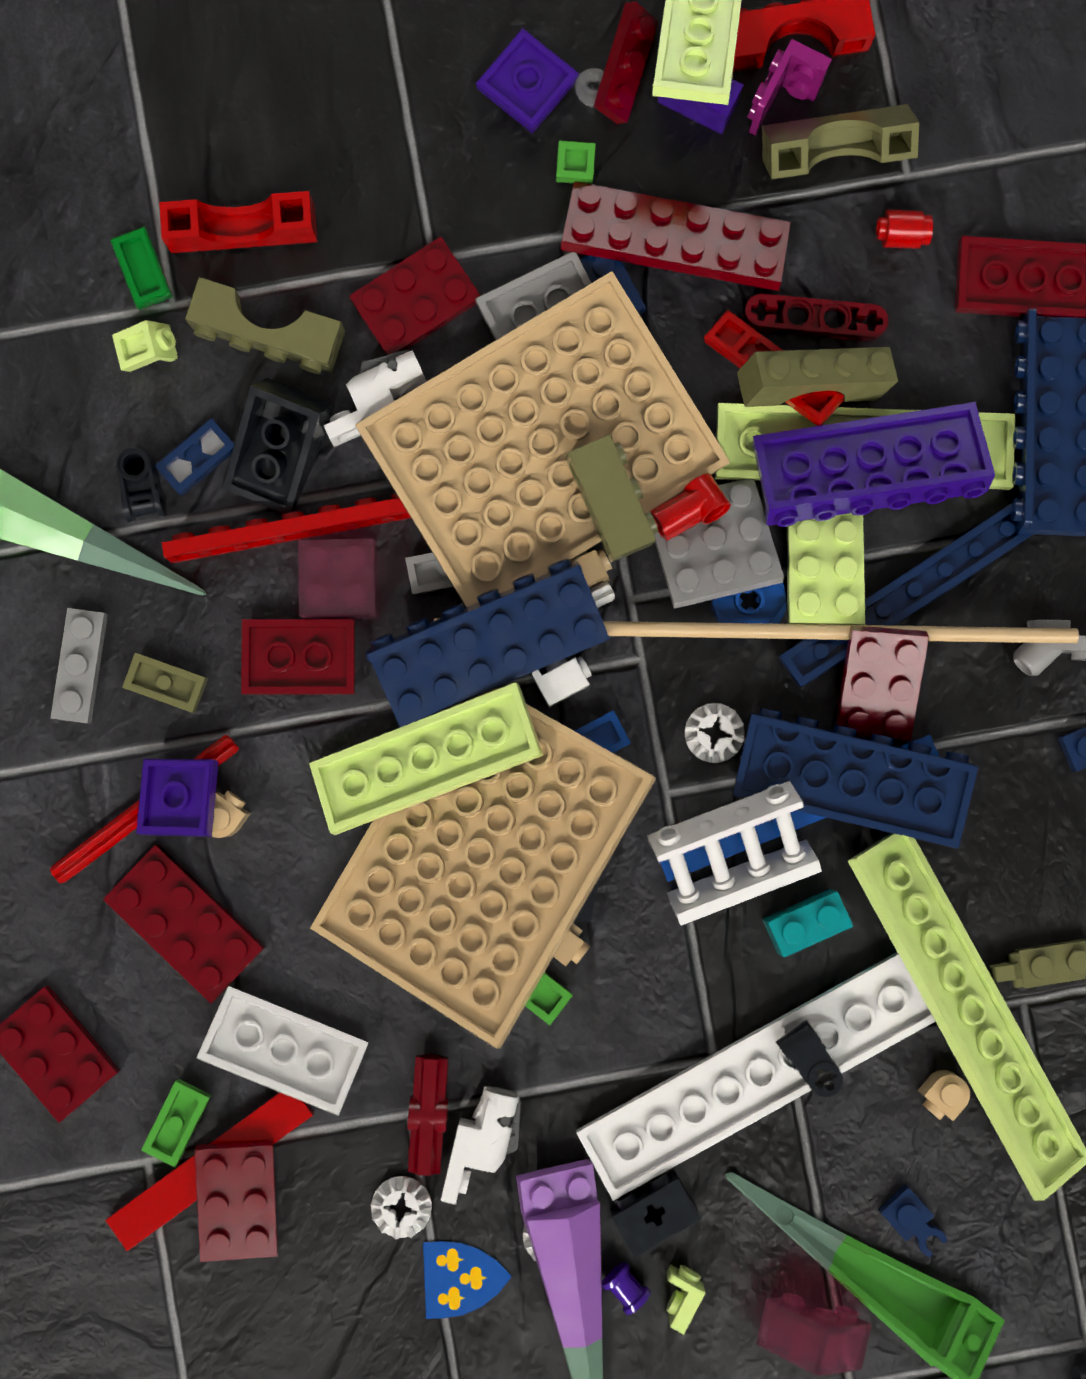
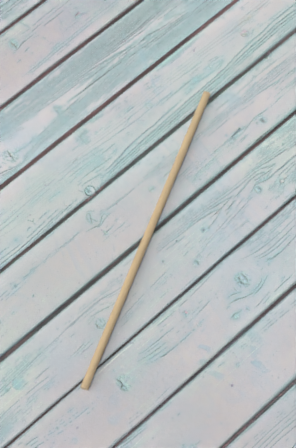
[434,618,1079,643]

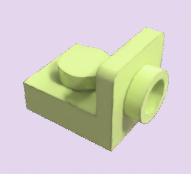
[112,320,178,372]
[666,1265,705,1335]

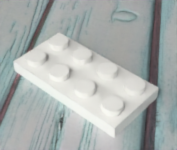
[196,986,369,1116]

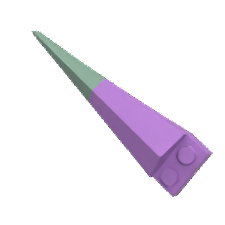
[516,1159,603,1379]

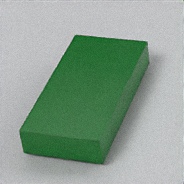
[110,226,173,310]

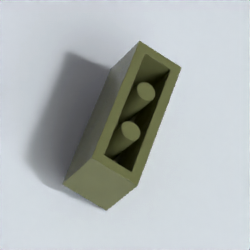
[566,435,658,563]

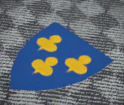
[423,1241,512,1319]

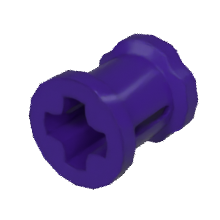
[601,1262,652,1315]

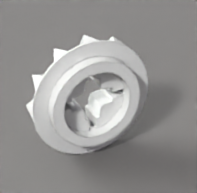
[685,703,745,763]
[371,1176,432,1240]

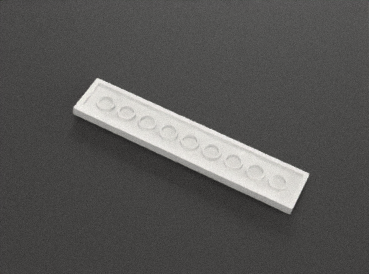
[576,952,935,1200]

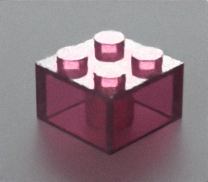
[298,539,379,619]

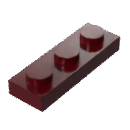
[593,2,659,124]

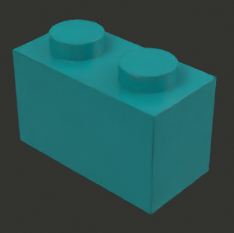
[762,889,853,958]

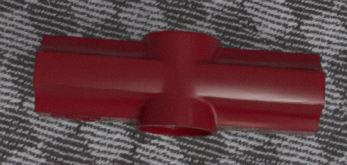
[408,1054,449,1176]

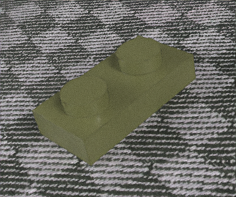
[122,653,208,713]

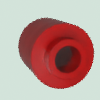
[876,209,933,249]

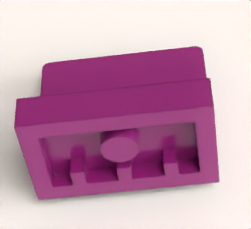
[747,39,832,136]

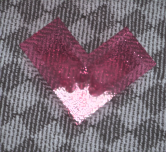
[756,1293,872,1376]

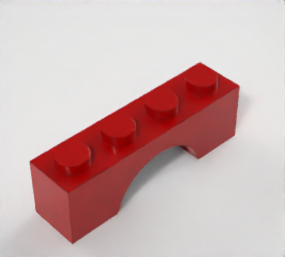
[733,0,876,72]
[159,191,317,253]

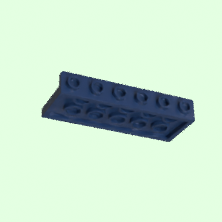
[1011,308,1086,536]
[366,558,610,727]
[732,707,978,849]

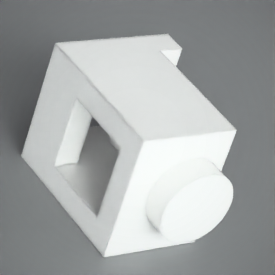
[532,656,592,708]

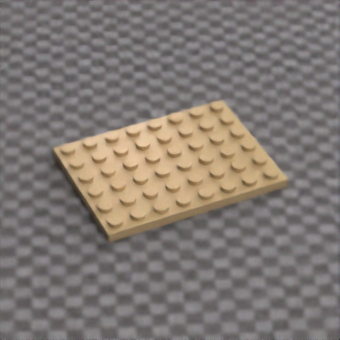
[355,271,730,607]
[310,687,656,1048]

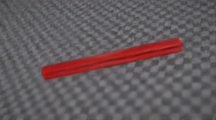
[50,735,239,883]

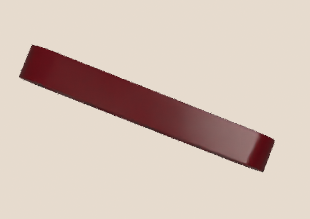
[743,294,889,342]

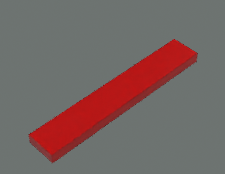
[105,1092,314,1251]

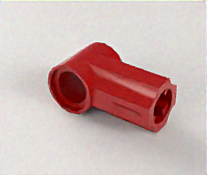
[650,473,731,541]

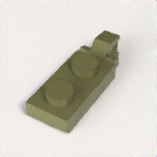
[989,938,1086,988]

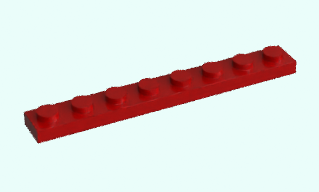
[162,493,411,563]

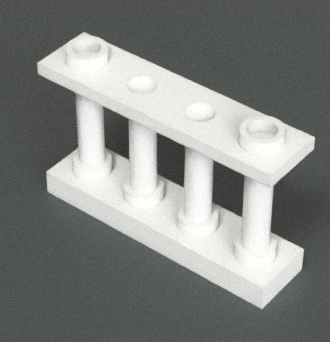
[647,781,822,926]

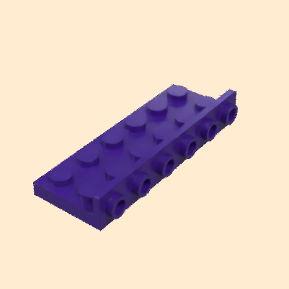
[752,402,995,527]

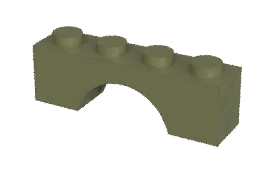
[762,104,919,179]
[185,277,345,374]
[737,347,898,407]

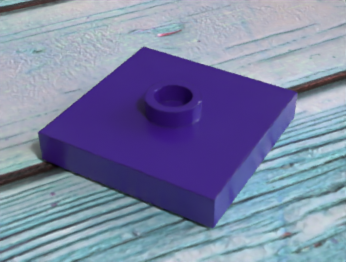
[476,28,579,134]
[136,758,219,837]

